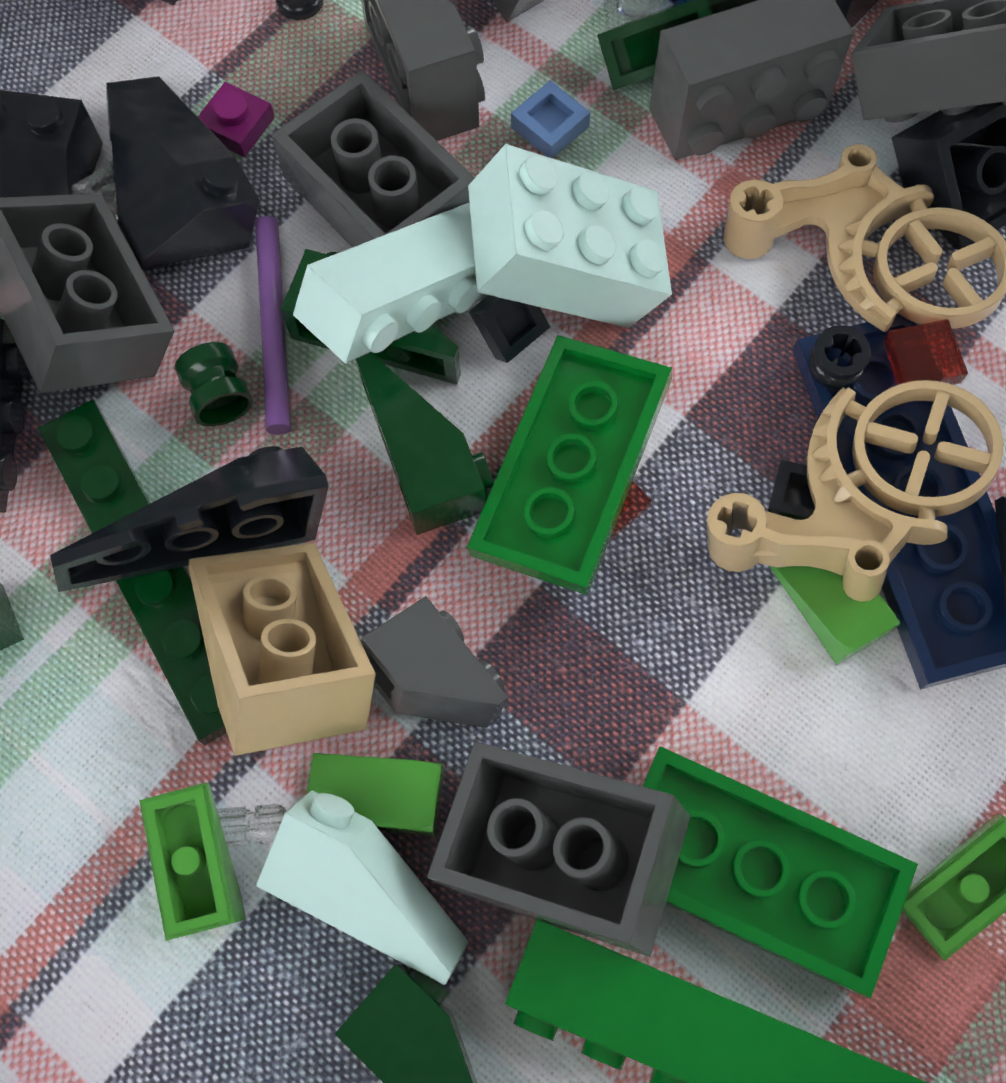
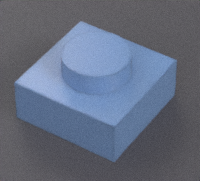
[511,80,590,158]

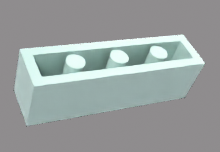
[293,202,488,364]

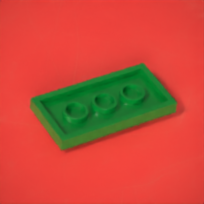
[467,335,672,596]
[642,746,918,999]

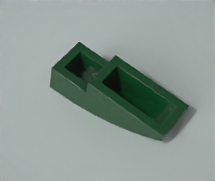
[597,0,758,91]

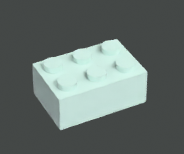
[468,144,672,328]

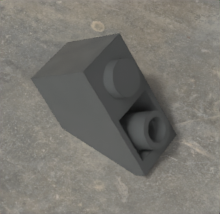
[361,596,508,728]

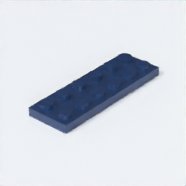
[792,314,1006,690]

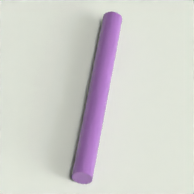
[255,216,291,435]

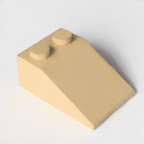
[189,542,376,756]

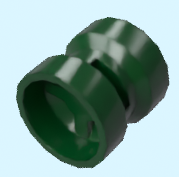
[174,342,253,427]

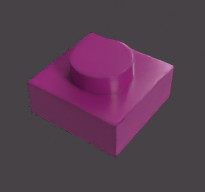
[197,81,275,158]

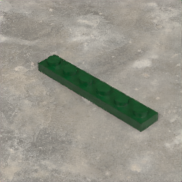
[38,399,227,745]

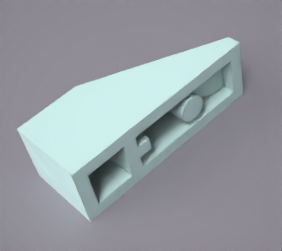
[256,790,469,985]

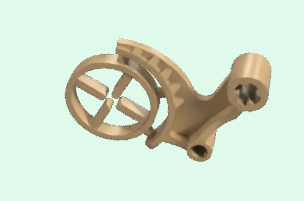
[723,144,1006,332]
[707,380,1003,602]

